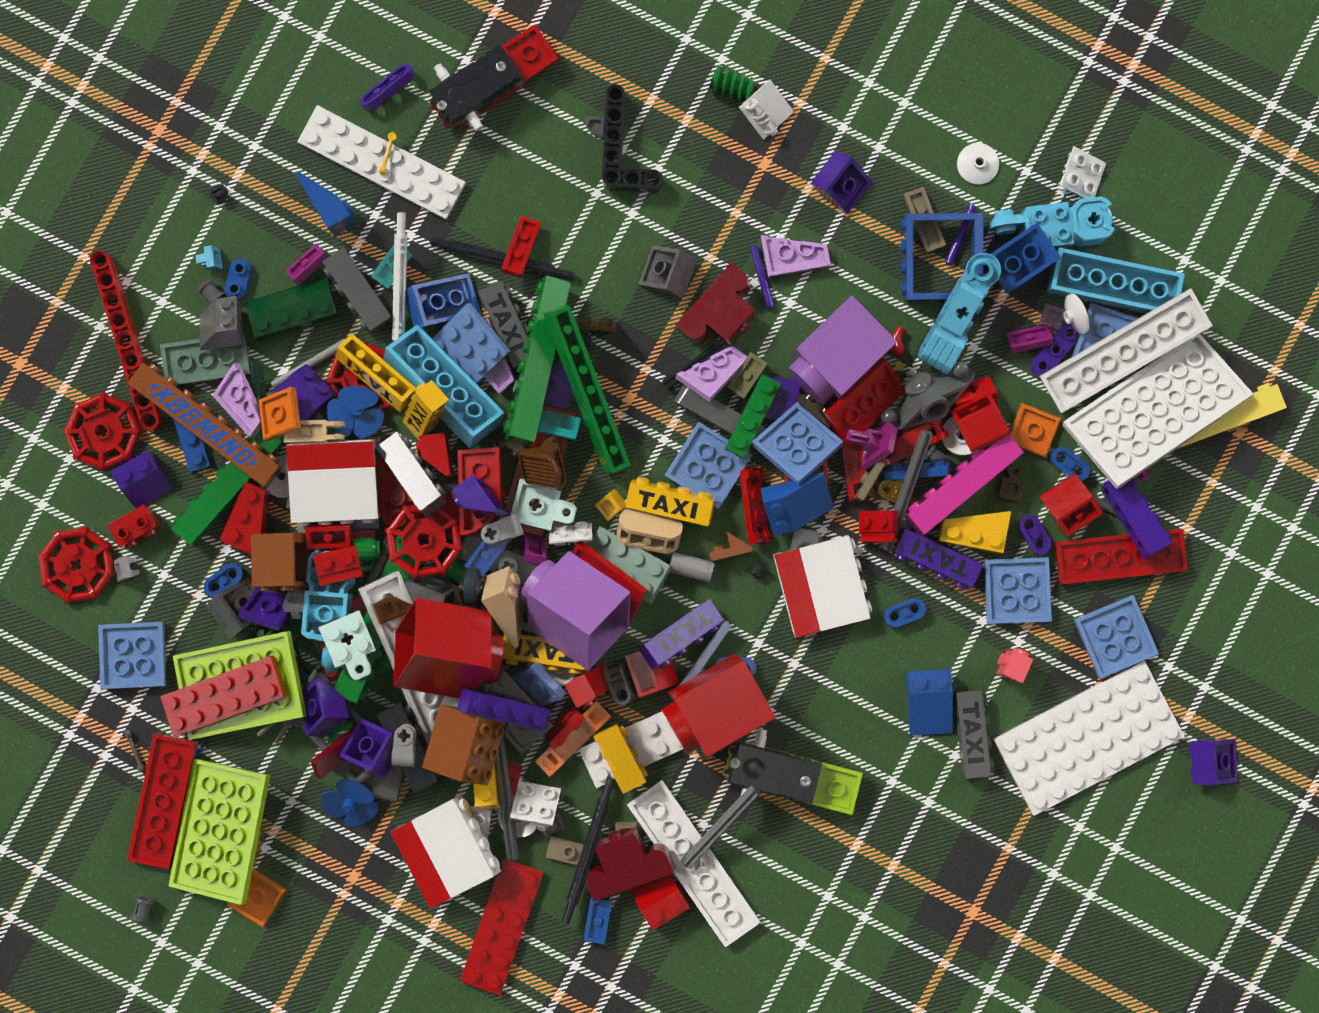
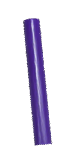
[945,204,977,265]
[750,245,775,308]

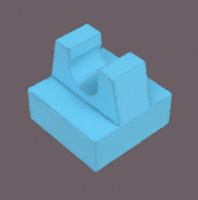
[195,245,223,271]

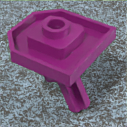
[846,422,898,470]

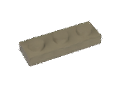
[903,187,946,254]

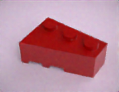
[220,482,270,554]
[564,663,610,709]

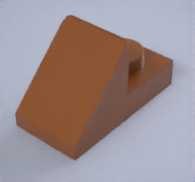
[709,531,753,562]

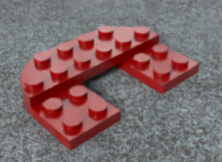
[376,447,505,540]

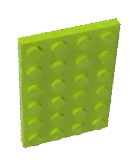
[173,631,307,740]
[169,759,271,905]

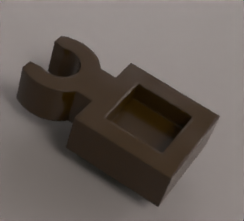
[997,464,1023,504]

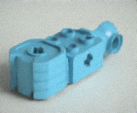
[988,196,1115,250]
[918,253,1001,374]
[301,549,356,675]

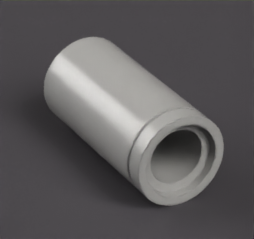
[669,552,715,583]

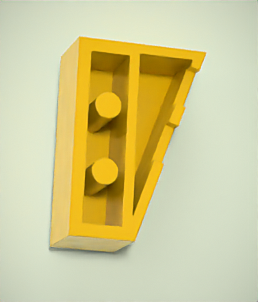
[937,511,1011,554]
[593,723,648,794]

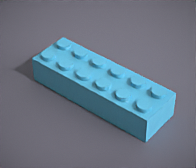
[1046,247,1185,314]
[383,325,504,448]

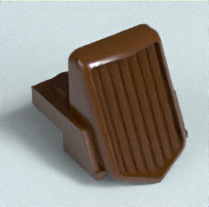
[518,434,567,491]

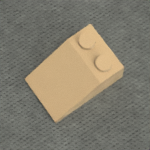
[481,566,523,648]

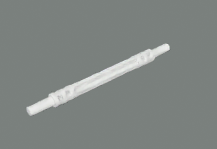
[392,212,407,341]

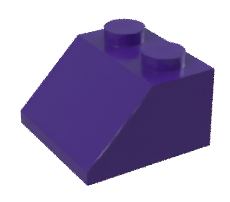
[811,151,873,214]
[271,364,336,421]
[110,450,174,509]
[452,475,508,517]
[303,678,349,736]
[340,718,394,780]
[1189,739,1238,785]

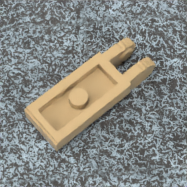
[284,420,345,444]

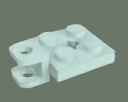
[511,479,577,531]
[318,610,376,680]

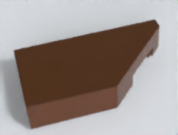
[371,596,412,624]

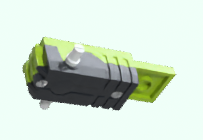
[723,729,863,815]

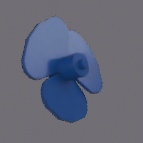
[327,386,384,439]
[321,779,379,827]

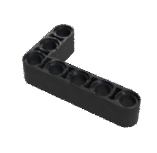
[602,84,663,193]

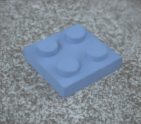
[513,662,566,707]

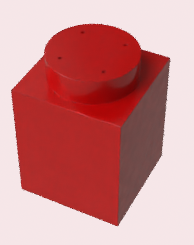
[394,597,504,699]
[661,654,776,757]

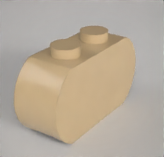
[616,508,683,554]

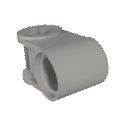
[481,514,524,545]
[392,724,416,767]

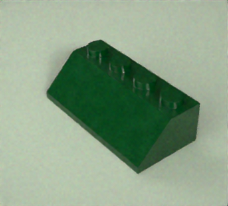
[247,277,340,341]

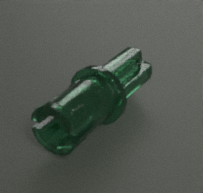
[249,360,267,403]

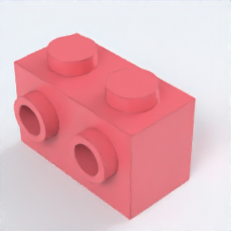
[996,648,1033,683]

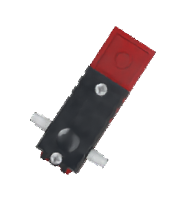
[429,24,559,132]

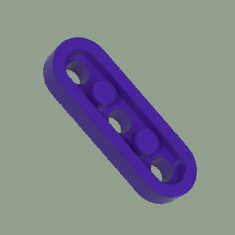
[360,64,415,111]
[1030,324,1079,378]

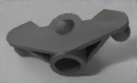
[881,361,975,432]

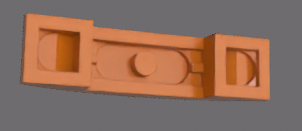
[535,701,611,777]

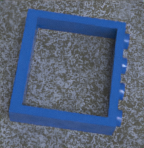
[900,213,983,300]

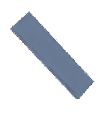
[680,621,732,685]

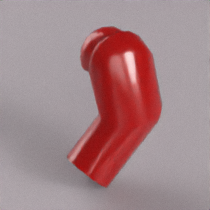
[891,326,907,358]

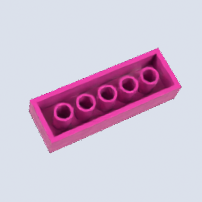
[904,435,1024,536]

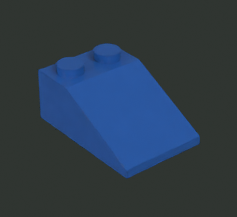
[295,172,356,236]
[991,222,1061,294]
[406,273,481,330]
[761,472,834,536]
[905,669,953,736]

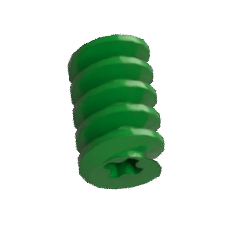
[708,65,755,101]

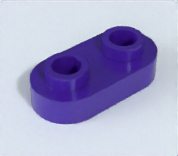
[1018,514,1051,555]

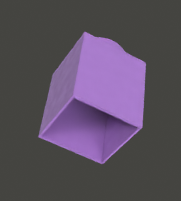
[788,295,897,405]
[520,551,630,671]

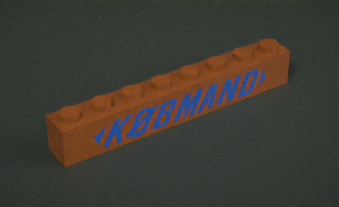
[127,363,283,488]

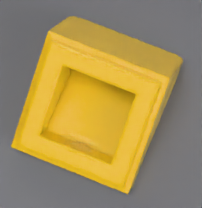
[595,490,626,521]

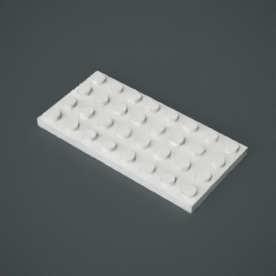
[1063,334,1253,489]
[993,661,1185,816]

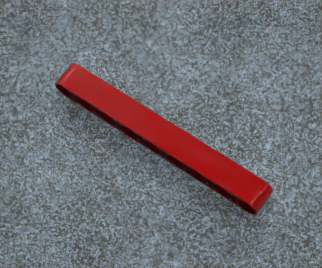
[90,250,164,432]

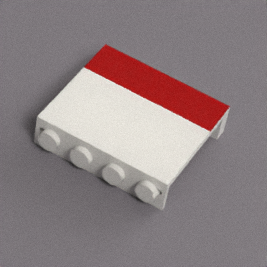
[286,439,380,526]
[773,535,872,638]
[390,794,501,909]

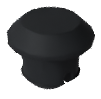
[209,184,228,203]
[749,561,768,580]

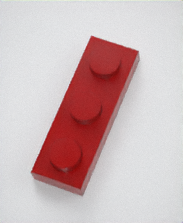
[501,216,541,278]

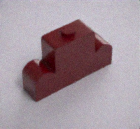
[675,262,756,345]
[586,828,676,901]

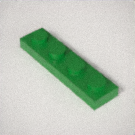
[724,374,781,459]

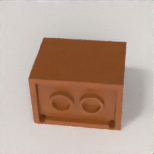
[251,533,314,592]
[422,704,506,785]

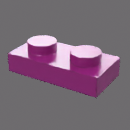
[285,243,328,285]
[1006,324,1053,354]
[522,533,547,565]

